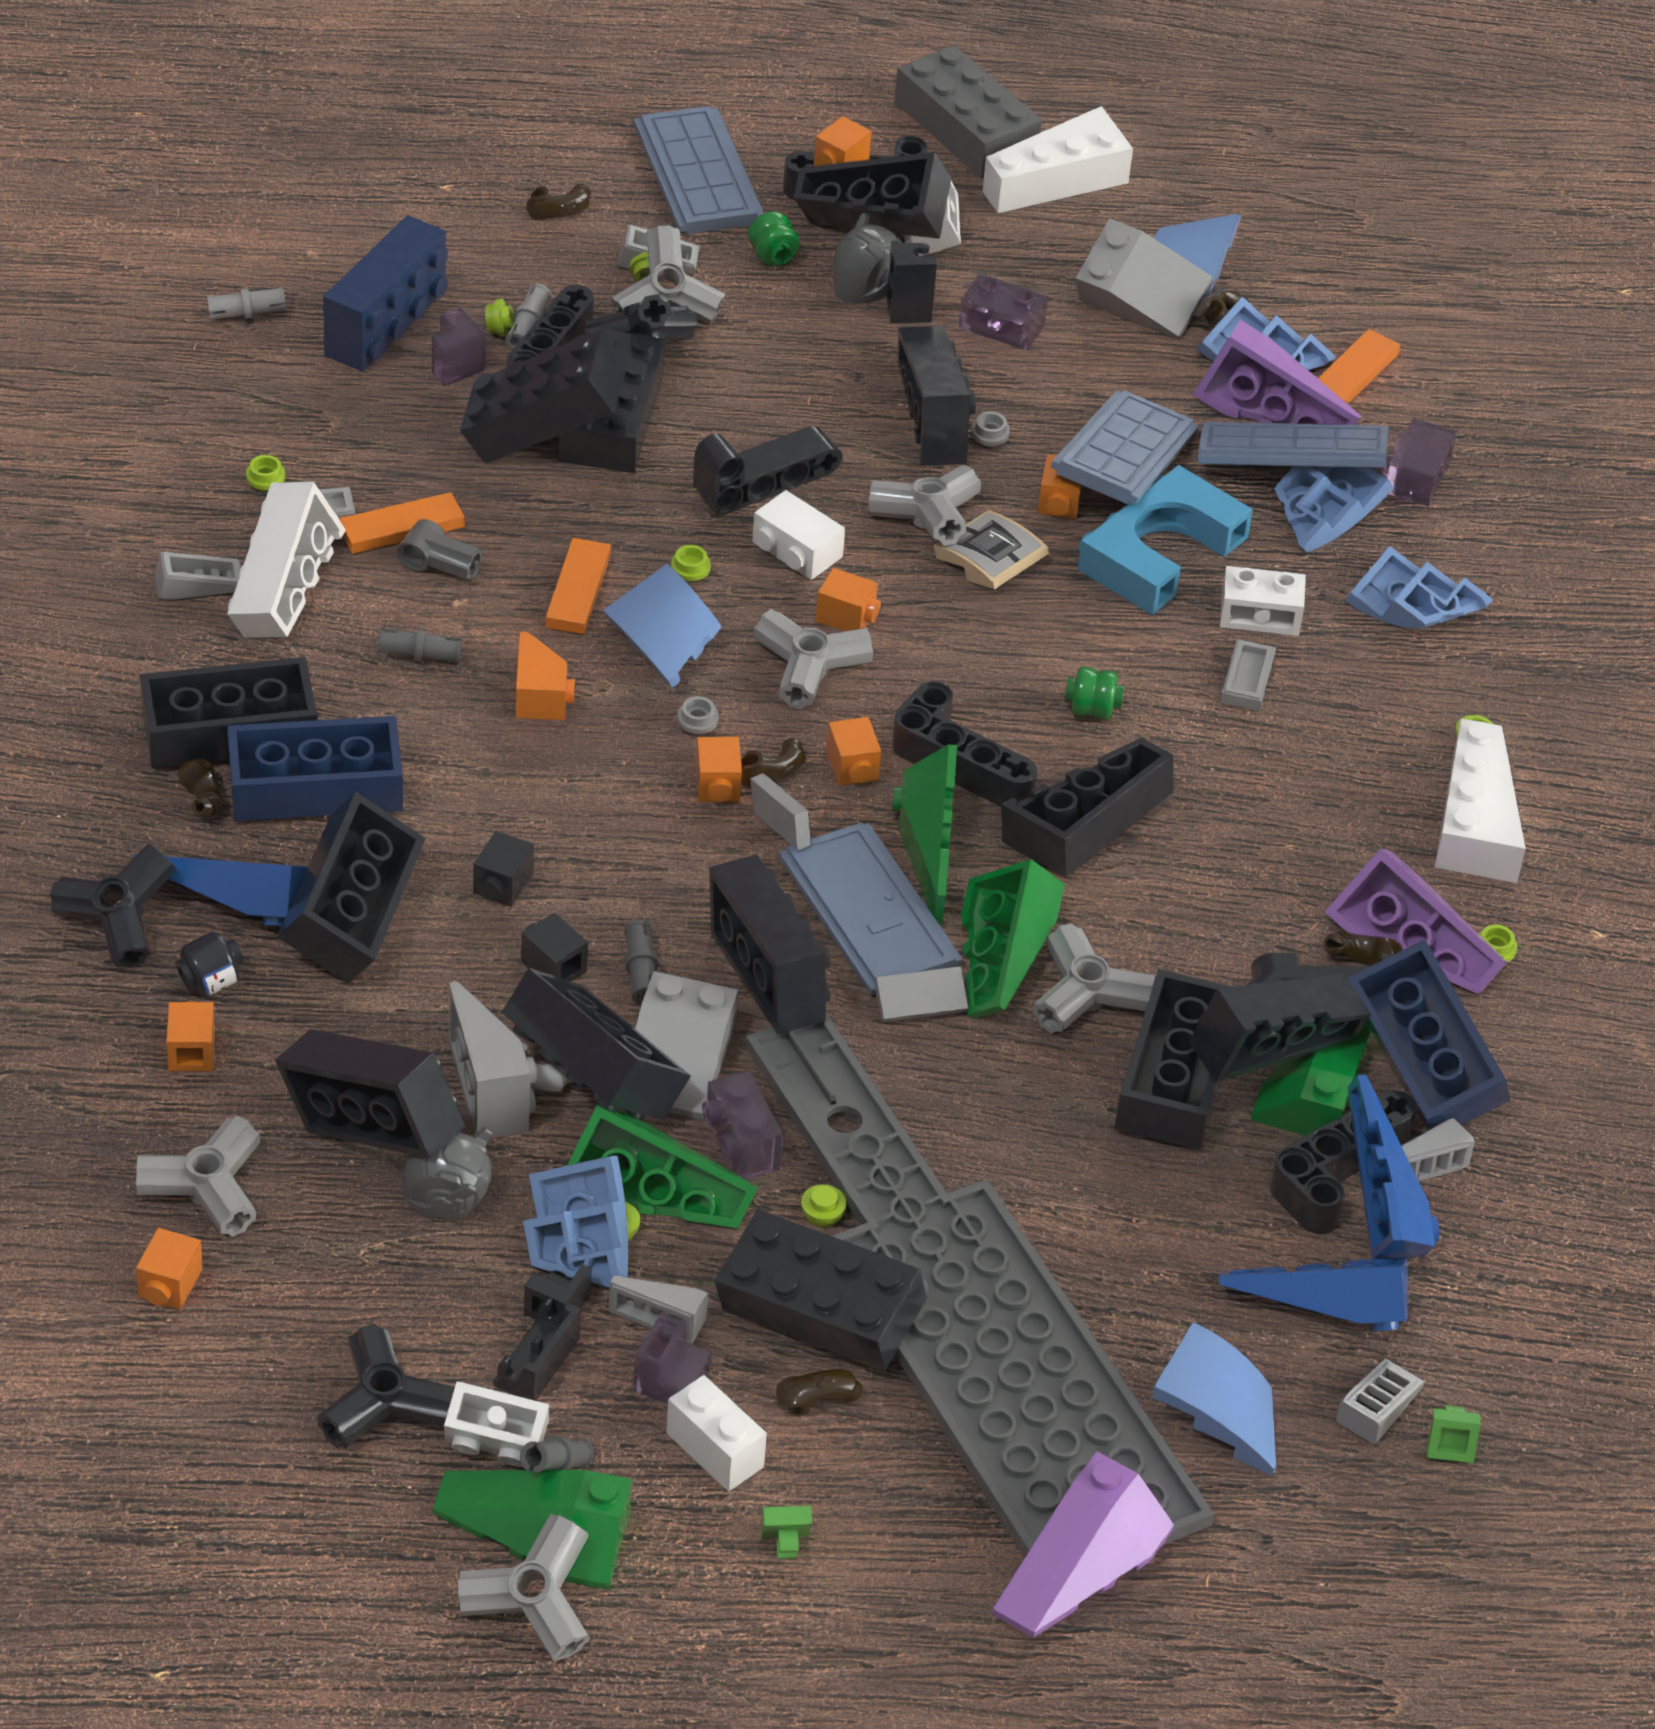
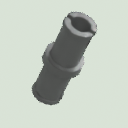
[378,627,462,663]
[624,920,659,1005]
[520,1436,593,1472]

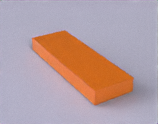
[1318,329,1401,404]
[339,492,465,554]
[545,538,611,634]

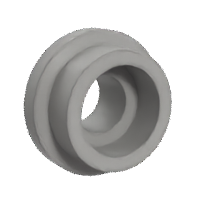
[971,411,1010,447]
[677,696,719,734]

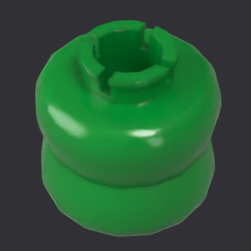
[748,211,800,266]
[1064,666,1125,721]

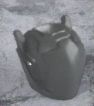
[833,213,912,303]
[402,1127,493,1220]

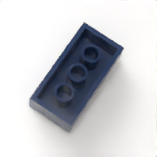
[323,215,448,372]
[227,716,403,821]
[1347,939,1511,1131]

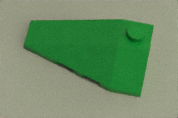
[892,745,957,925]
[961,859,1065,1019]
[1250,1023,1371,1136]
[567,1104,759,1228]
[433,1470,632,1590]

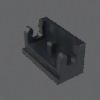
[886,241,937,324]
[493,1297,581,1401]

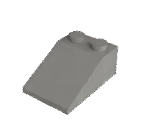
[1076,218,1213,340]
[635,971,738,1120]
[449,982,537,1138]

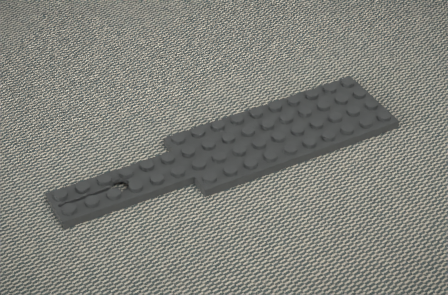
[745,1013,1214,1557]

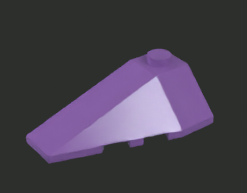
[1193,320,1361,425]
[1325,848,1507,994]
[992,1451,1174,1638]

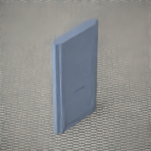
[634,106,764,234]
[1051,390,1199,504]
[1198,422,1389,468]
[779,823,963,996]

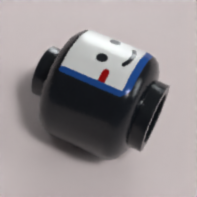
[175,932,244,996]

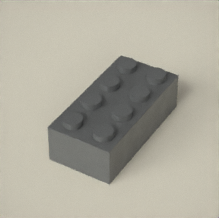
[894,45,1042,178]

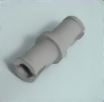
[505,283,552,350]
[207,287,286,321]

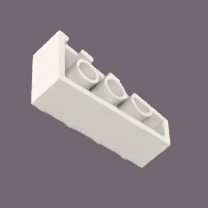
[982,106,1133,213]
[227,482,346,638]
[1435,718,1526,883]

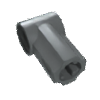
[396,519,483,581]

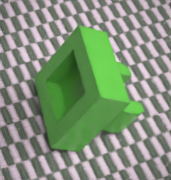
[1426,1405,1481,1463]
[760,1506,812,1559]

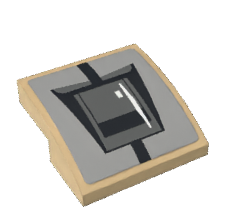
[934,510,1049,589]

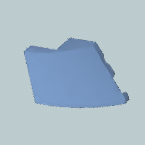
[1154,214,1241,301]
[1196,297,1336,370]
[1274,466,1394,553]
[1345,546,1494,629]
[603,564,721,688]
[523,1156,628,1288]
[1152,1322,1276,1476]

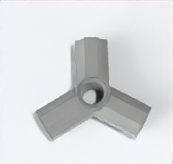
[611,225,725,325]
[869,465,981,546]
[753,609,873,710]
[1033,923,1155,1034]
[136,1115,260,1237]
[458,1514,590,1662]

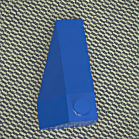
[133,854,307,926]
[1347,1074,1439,1259]
[1219,1257,1408,1331]

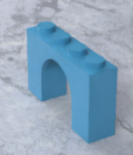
[1078,465,1253,615]

